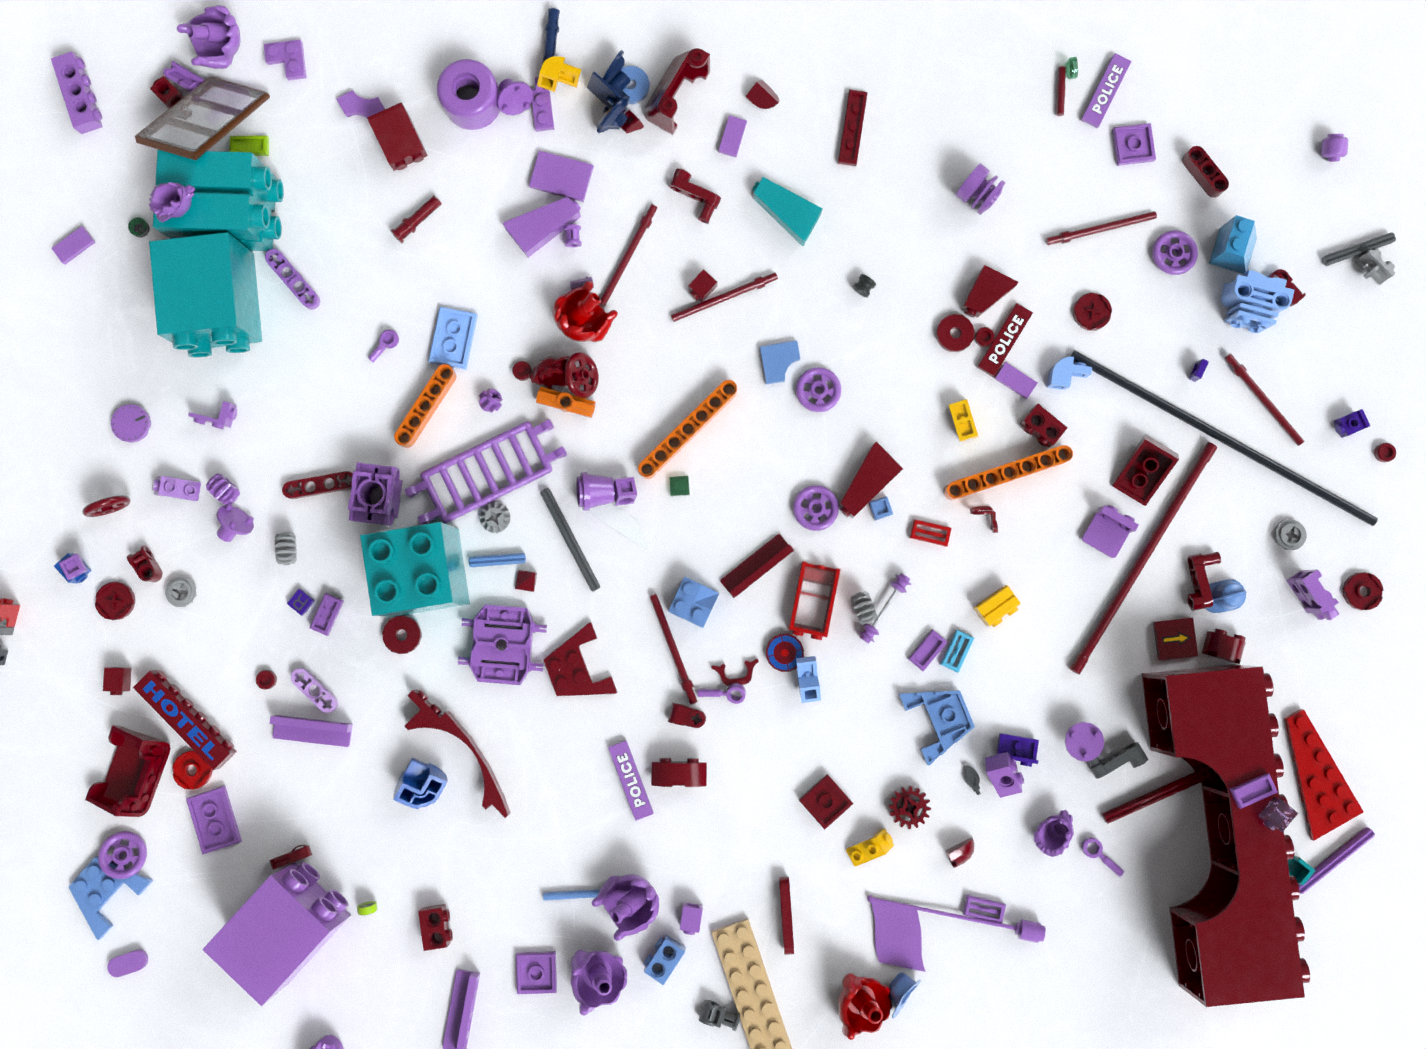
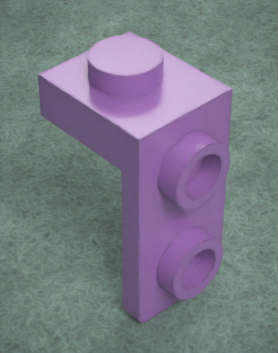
[188,401,237,429]
[152,476,201,501]

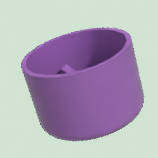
[437,59,500,130]

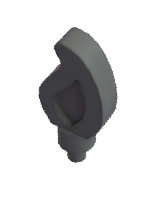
[963,765,981,795]

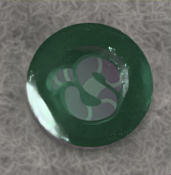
[128,217,150,238]

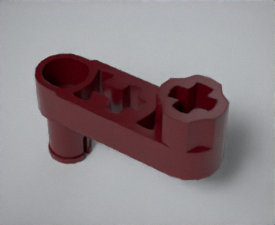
[669,168,721,224]
[1187,552,1221,611]

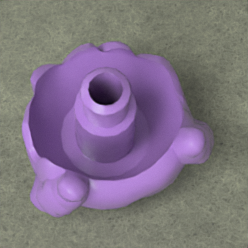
[177,5,241,69]
[592,874,659,941]
[571,950,627,1015]

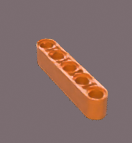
[394,364,457,448]

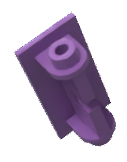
[163,61,204,92]

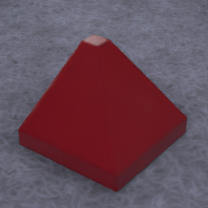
[621,110,644,134]
[515,570,537,592]

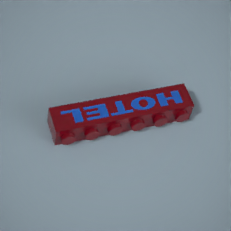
[133,670,237,770]

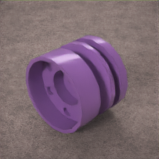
[955,163,1006,215]

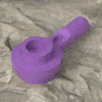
[368,329,399,363]

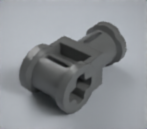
[698,1000,741,1031]

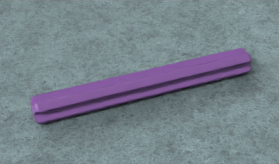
[1298,827,1375,894]

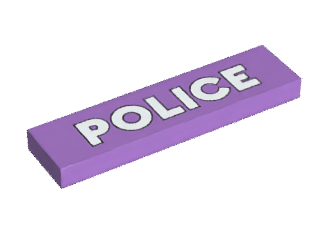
[1081,53,1132,128]
[608,740,654,821]

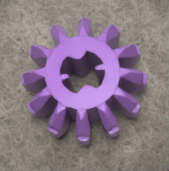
[206,473,240,505]

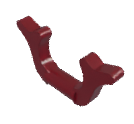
[711,659,759,686]

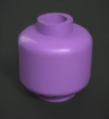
[1321,134,1349,162]

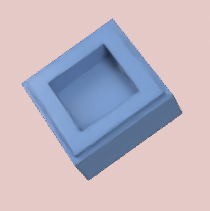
[869,496,893,520]

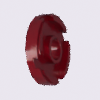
[936,314,975,352]
[1343,572,1384,610]
[382,616,422,654]

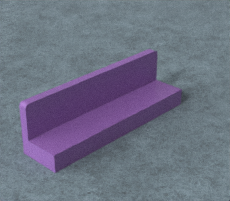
[270,715,353,747]
[443,969,480,1049]

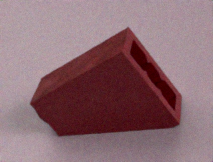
[961,265,1018,318]

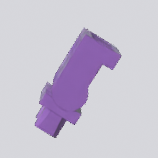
[1286,569,1339,620]

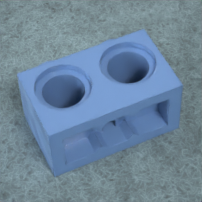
[643,934,686,985]

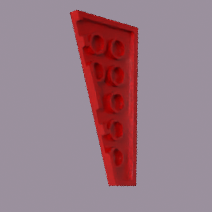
[1284,709,1364,841]

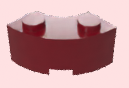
[651,758,707,787]

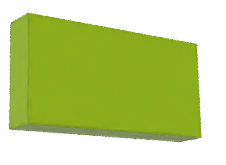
[229,136,269,156]

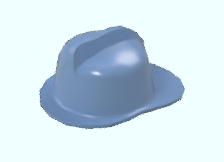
[1205,580,1246,613]
[889,972,921,1019]

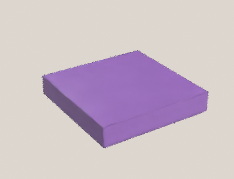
[1112,123,1156,166]
[516,951,557,994]

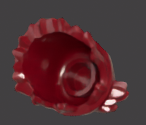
[528,356,573,389]

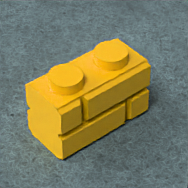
[973,585,1021,627]

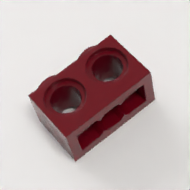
[1020,404,1068,448]
[418,904,453,951]

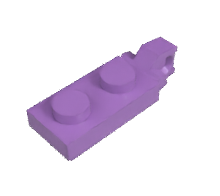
[531,77,555,132]

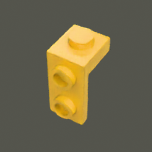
[846,828,894,866]

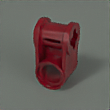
[127,545,163,583]
[668,703,706,728]

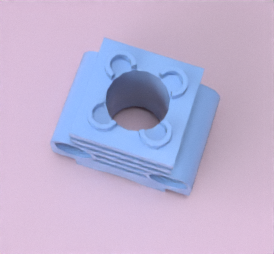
[1221,270,1294,333]

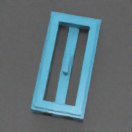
[940,630,974,673]

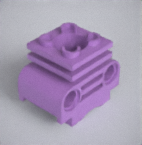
[348,462,403,526]

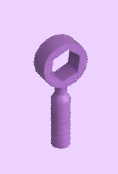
[698,683,746,704]
[1081,837,1124,877]

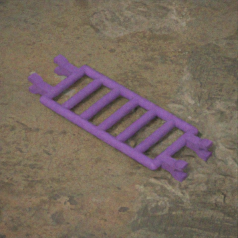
[404,419,567,525]

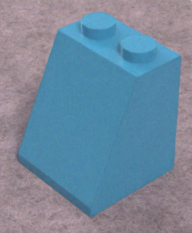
[1209,215,1257,274]

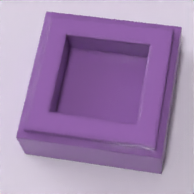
[59,553,88,580]

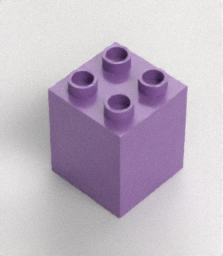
[202,862,351,1006]

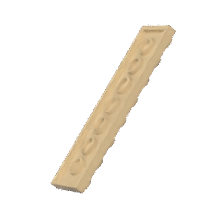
[711,918,792,1049]

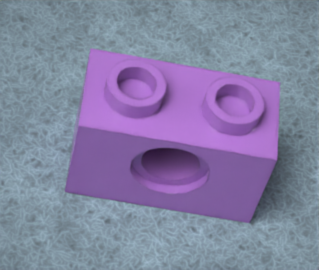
[985,752,1024,798]

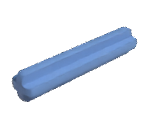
[469,553,526,567]

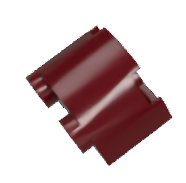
[1202,629,1246,665]

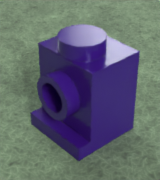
[1334,409,1370,438]

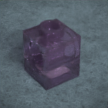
[1259,797,1298,832]

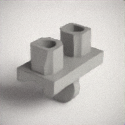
[1356,248,1395,285]

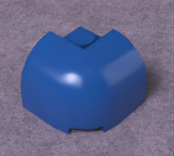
[393,758,448,809]

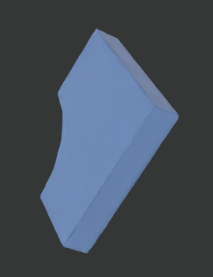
[760,341,800,385]

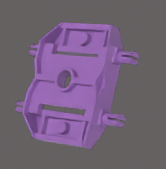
[458,605,547,685]

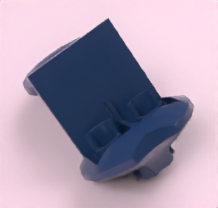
[587,50,630,133]

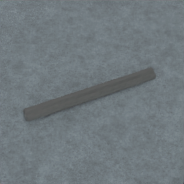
[540,488,600,592]

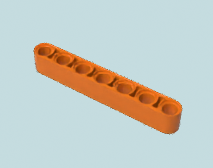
[638,380,737,479]
[944,445,1073,500]

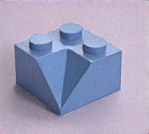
[668,577,719,628]

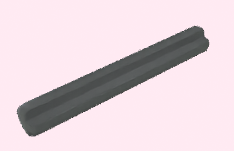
[1322,232,1396,266]

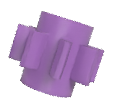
[478,388,503,413]

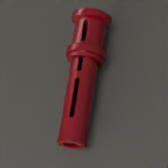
[390,195,442,244]

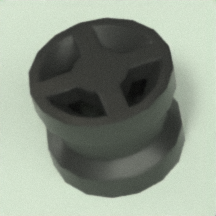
[852,274,877,298]

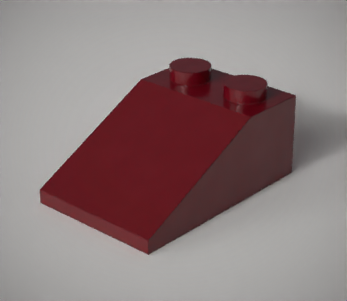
[1112,434,1179,506]

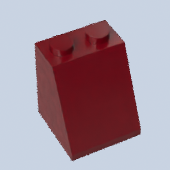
[367,102,428,171]

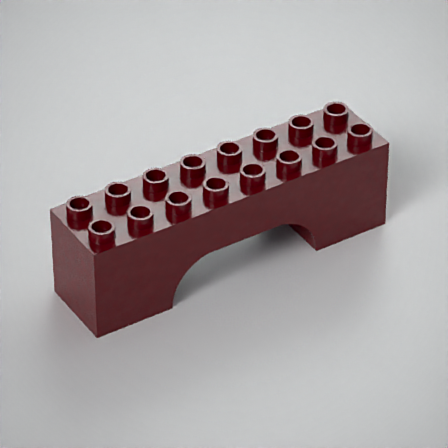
[1141,664,1310,1007]

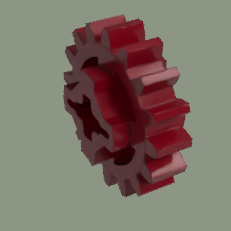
[888,786,931,829]

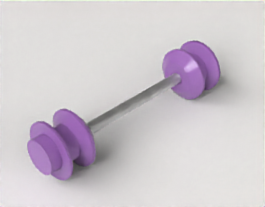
[858,573,912,644]

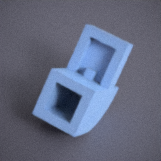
[1047,357,1092,390]
[796,656,821,703]

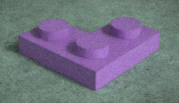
[264,39,307,81]

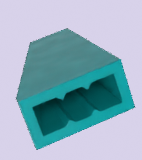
[752,177,823,246]

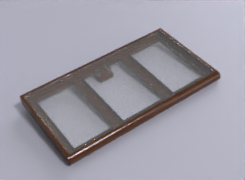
[135,76,270,160]

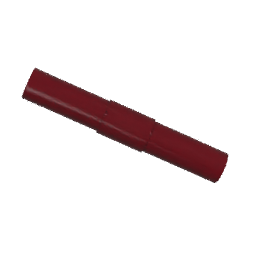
[1056,66,1066,116]

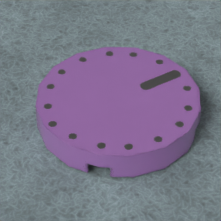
[111,404,151,443]

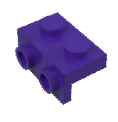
[996,733,1039,767]

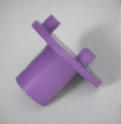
[497,79,533,116]
[216,504,254,542]
[1065,722,1104,762]

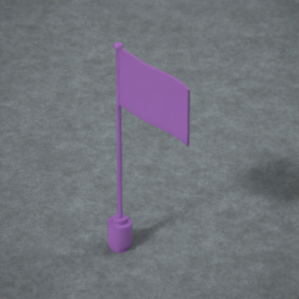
[867,895,1046,972]

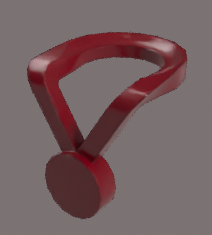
[970,506,998,533]

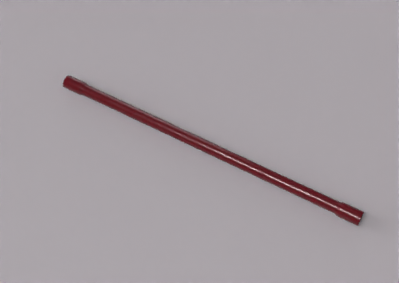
[1069,442,1218,675]

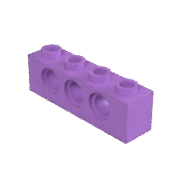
[51,51,103,134]

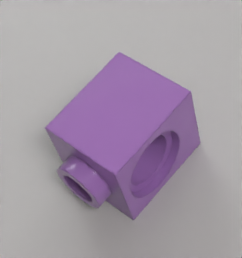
[614,477,637,506]
[680,902,703,935]

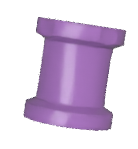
[564,224,582,248]

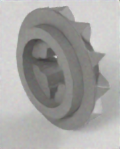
[479,502,510,533]
[1275,520,1307,550]
[165,576,197,607]

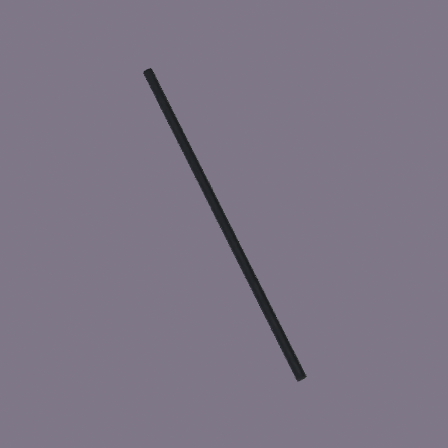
[1070,350,1378,526]

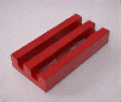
[909,519,952,547]

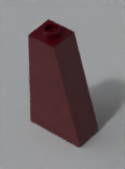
[839,441,903,518]

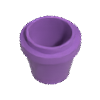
[576,472,614,511]

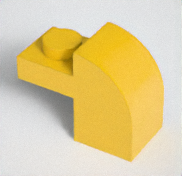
[537,56,581,92]

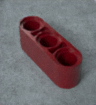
[1182,146,1229,198]

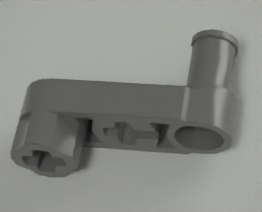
[1088,742,1149,779]

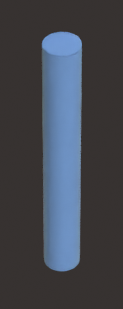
[543,889,601,901]

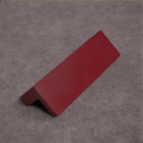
[720,534,794,598]

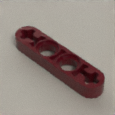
[282,471,353,499]
[779,877,794,955]

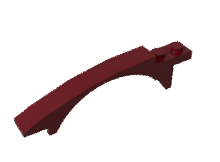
[404,689,511,818]

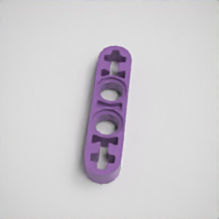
[265,249,320,310]

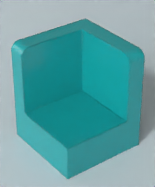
[1288,855,1316,886]

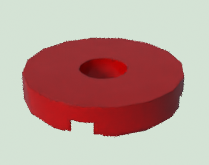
[172,750,213,790]

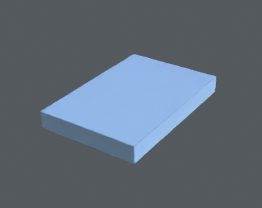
[428,307,478,370]

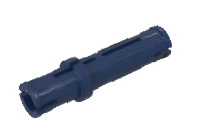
[542,8,560,64]

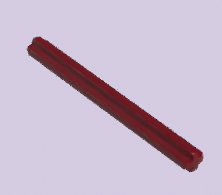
[1102,768,1212,824]

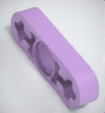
[291,668,338,713]

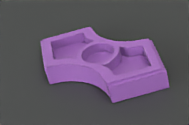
[337,90,385,118]

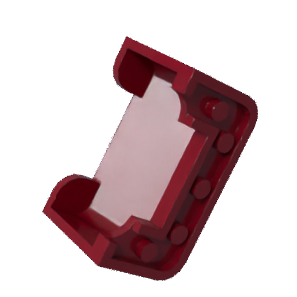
[644,48,710,135]
[85,725,171,817]

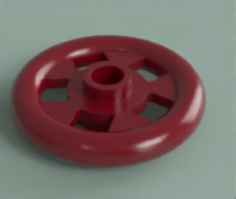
[564,352,599,398]
[82,495,131,517]

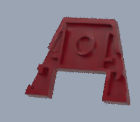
[543,622,618,696]

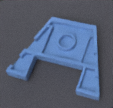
[898,690,975,766]
[68,856,153,940]

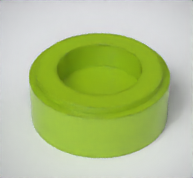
[357,901,378,915]

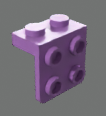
[1082,505,1139,558]

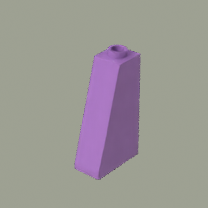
[503,197,581,258]

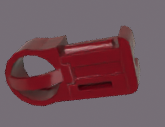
[1268,269,1306,307]
[269,844,312,870]

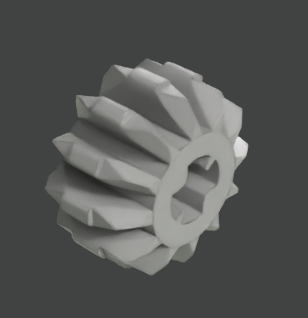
[275,532,297,565]
[851,591,877,625]

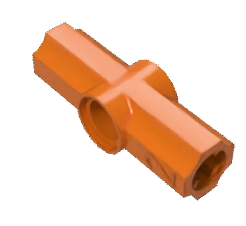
[536,387,596,418]

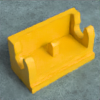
[949,399,979,442]

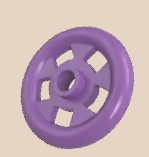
[1152,230,1198,275]
[796,367,841,412]
[793,485,839,531]
[98,831,147,879]

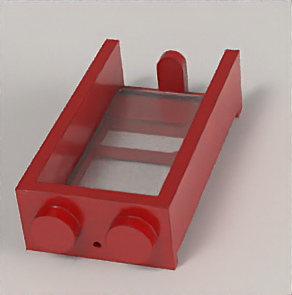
[788,561,841,640]

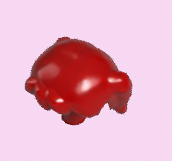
[552,281,618,342]
[838,973,892,1040]

